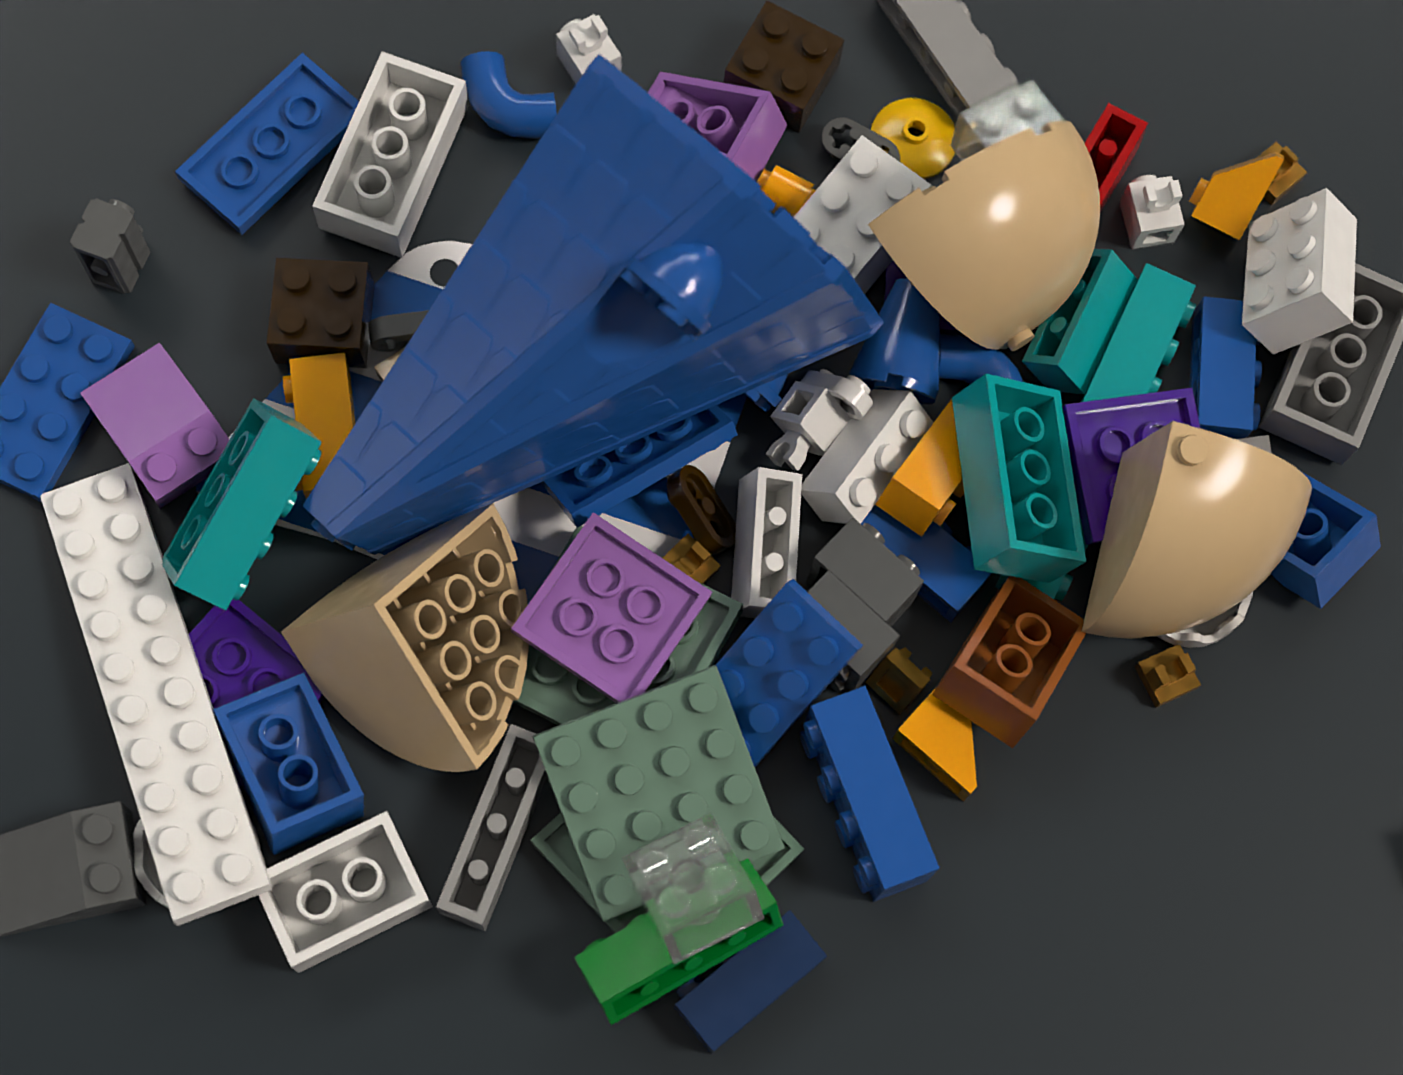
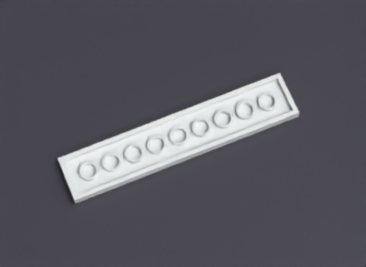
[40,463,273,926]

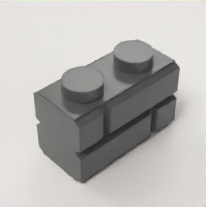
[70,198,151,294]

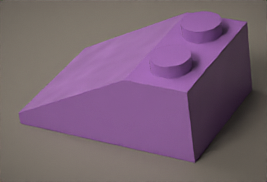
[648,72,787,181]
[80,342,230,509]

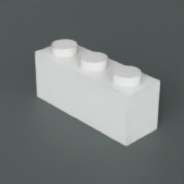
[801,389,933,524]
[731,467,802,619]

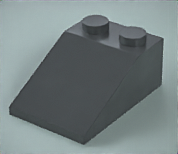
[0,801,147,937]

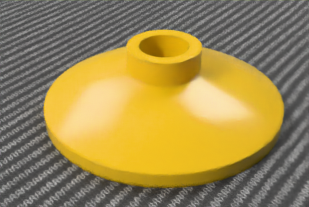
[871,98,957,179]

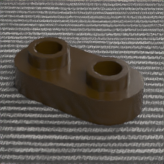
[667,465,736,554]

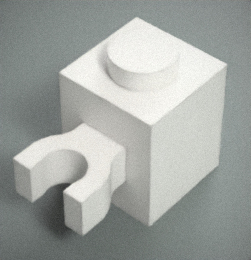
[556,14,621,84]
[1119,175,1185,249]
[766,381,851,471]

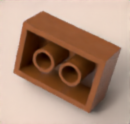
[932,576,1086,748]

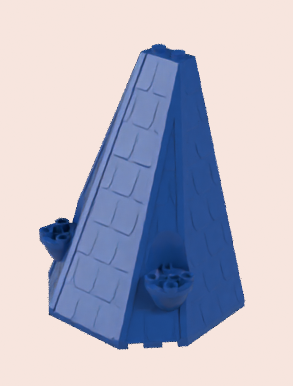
[302,54,884,555]

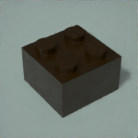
[723,0,845,133]
[267,258,375,368]

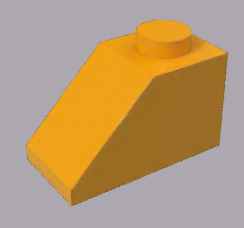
[1188,152,1284,240]
[892,688,977,802]

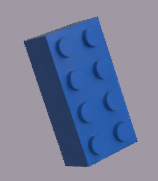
[799,686,940,902]

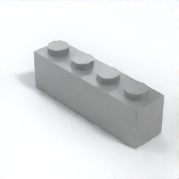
[876,0,1020,134]
[436,724,547,931]

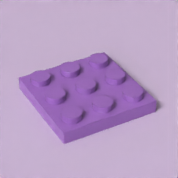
[511,512,713,703]

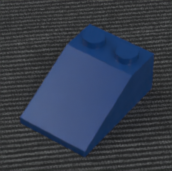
[1271,471,1381,609]
[213,673,364,855]

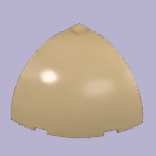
[868,121,1100,351]
[1082,421,1312,639]
[281,504,529,772]

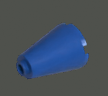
[849,277,940,404]

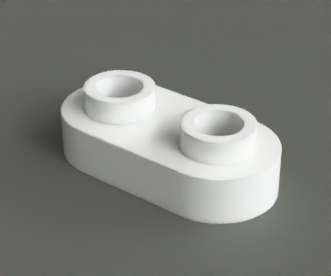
[800,369,873,420]

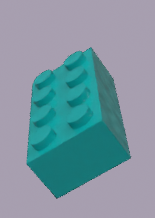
[952,374,1086,583]
[162,398,322,611]

